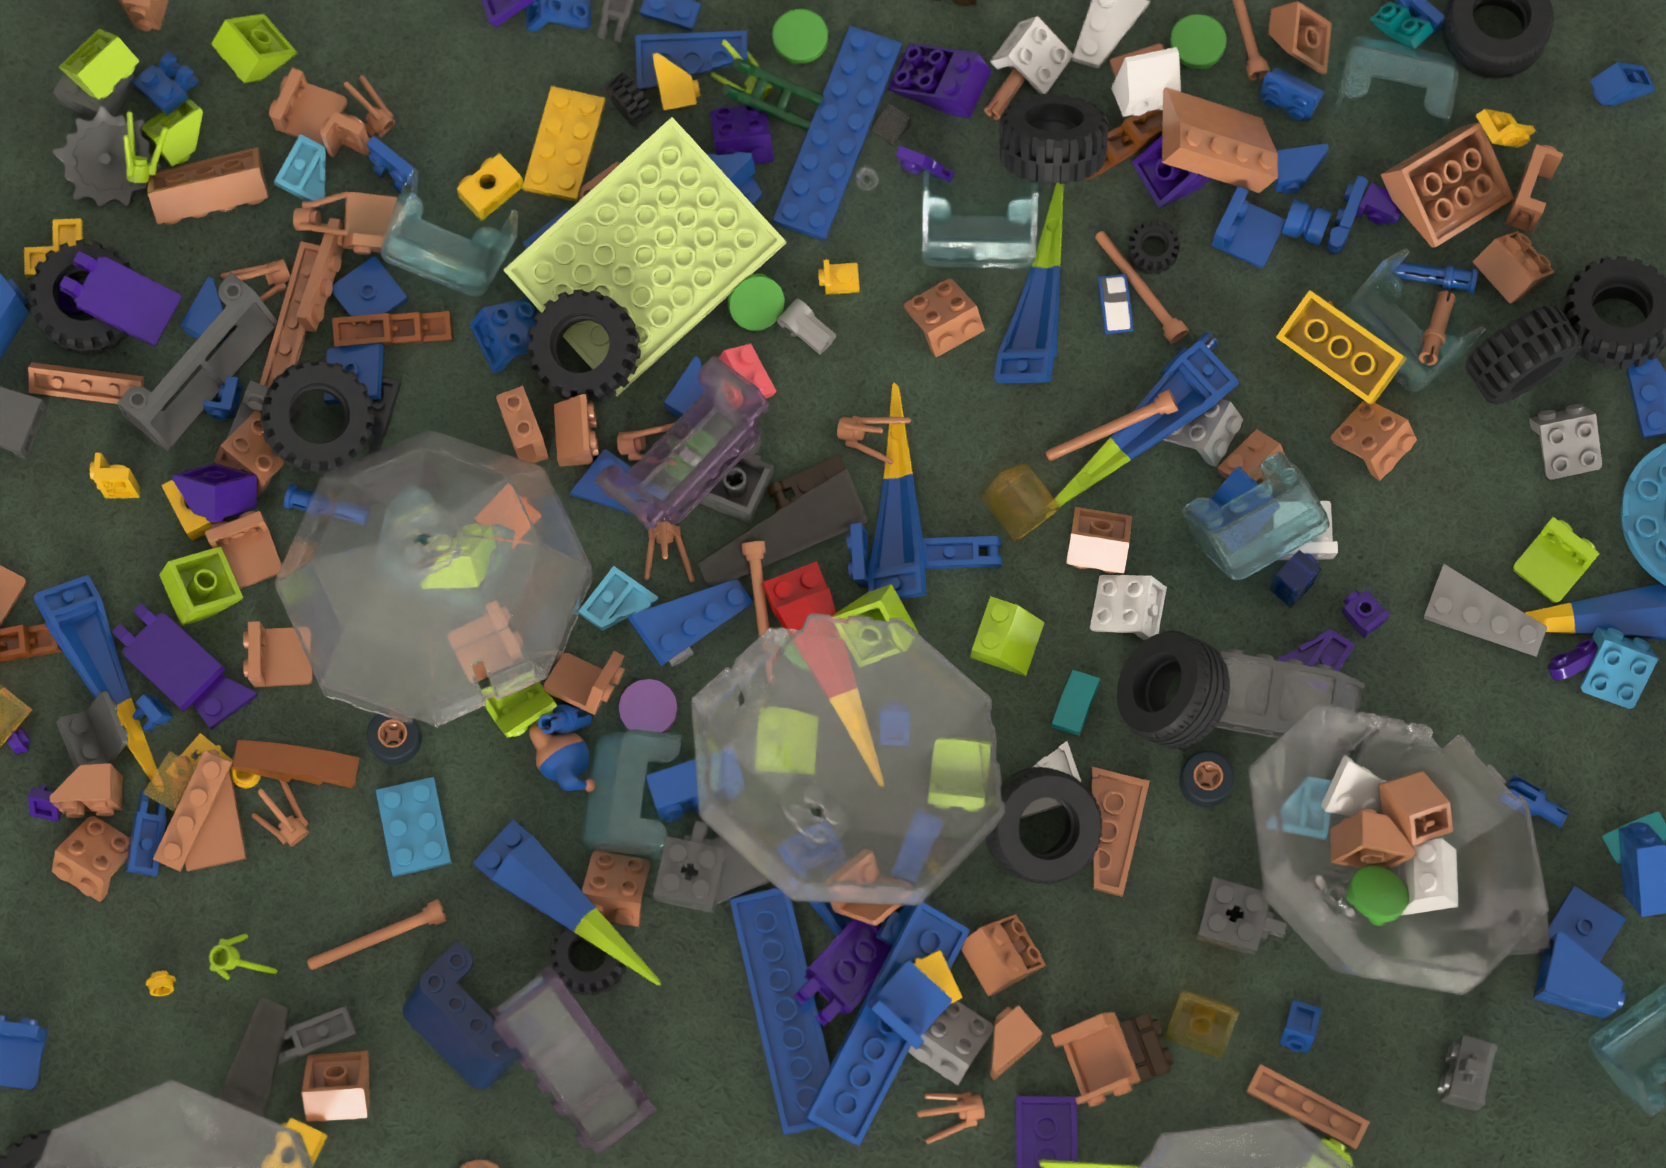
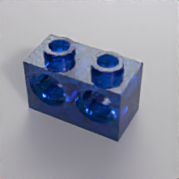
[1269,550,1321,608]

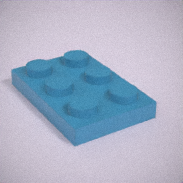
[376,777,452,877]

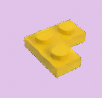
[24,218,84,278]

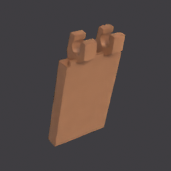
[171,749,247,872]

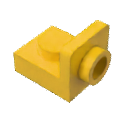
[818,259,860,295]

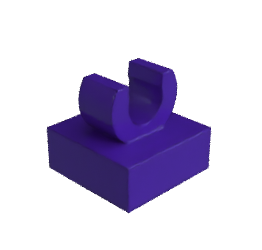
[28,784,62,822]

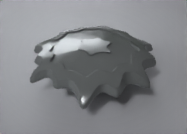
[52,105,161,207]

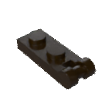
[767,455,852,515]

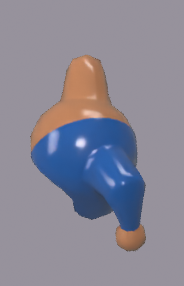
[529,720,596,792]

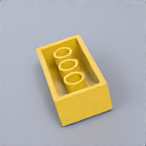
[1276,290,1407,405]

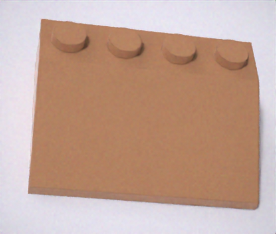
[1162,87,1278,193]
[1381,122,1514,248]

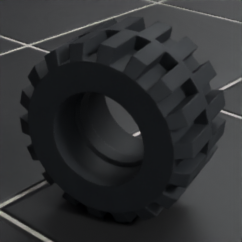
[550,922,626,996]

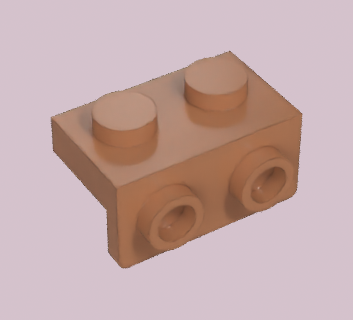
[320,111,369,158]
[1217,429,1287,487]

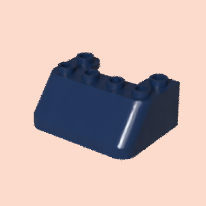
[403,940,546,1090]

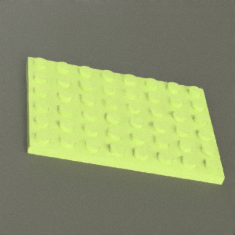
[504,117,786,396]

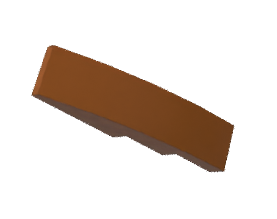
[1085,109,1163,181]
[332,311,453,347]
[0,623,63,662]
[231,740,359,788]

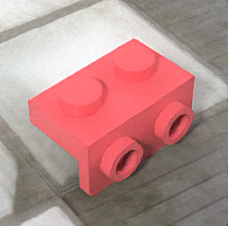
[713,344,777,412]

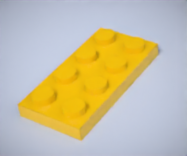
[522,86,606,202]

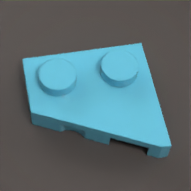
[274,134,326,209]

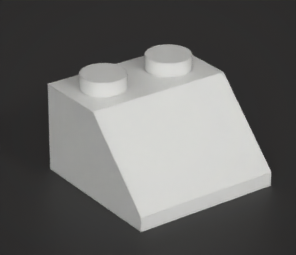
[1111,47,1181,116]
[1398,838,1458,915]

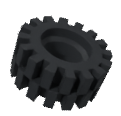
[605,72,653,127]
[1128,219,1180,274]

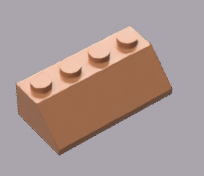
[148,147,268,225]

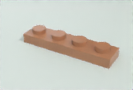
[296,218,344,332]
[28,362,144,404]
[153,750,232,871]
[1246,1064,1370,1150]

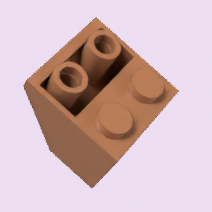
[1473,231,1555,304]
[554,394,599,467]
[50,763,123,818]
[1379,771,1453,846]
[961,914,1046,996]

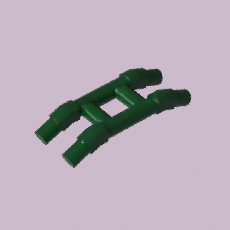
[722,58,824,131]

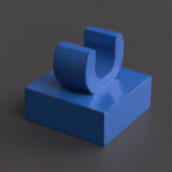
[132,694,174,731]

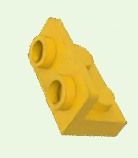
[1476,109,1536,148]
[90,453,141,498]

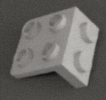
[1163,399,1244,467]
[1529,404,1602,480]
[908,1001,994,1085]

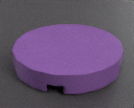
[619,679,678,738]

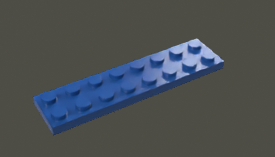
[773,26,902,241]
[730,885,830,1135]
[804,901,970,1146]

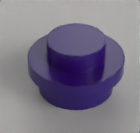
[4,726,31,754]

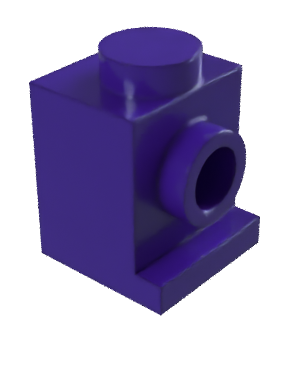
[1356,183,1402,225]
[1341,589,1390,638]

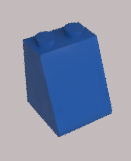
[0,273,29,359]
[1618,822,1666,917]
[1533,932,1625,1019]

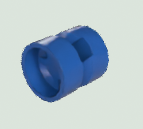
[1282,199,1332,246]

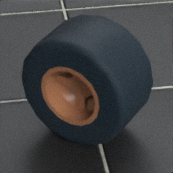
[366,708,422,765]
[1179,750,1235,807]

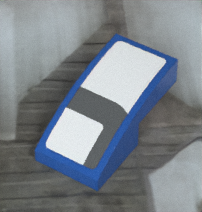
[1097,274,1133,334]

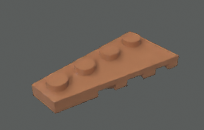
[1091,767,1150,897]

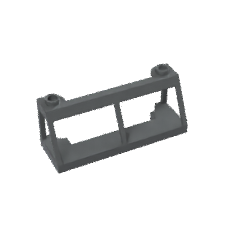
[117,272,278,453]

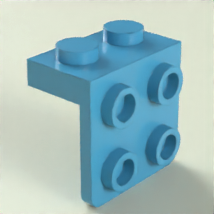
[1580,627,1658,709]

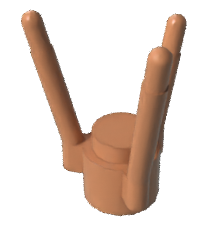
[342,75,395,137]
[293,191,349,236]
[220,259,290,304]
[837,416,911,464]
[617,421,689,467]
[644,515,695,583]
[252,780,309,847]
[917,1092,985,1144]

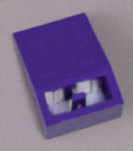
[887,43,992,119]

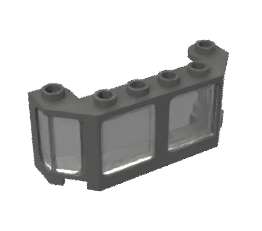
[1215,649,1365,758]

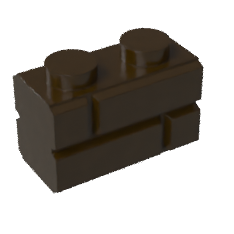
[1119,1013,1173,1085]

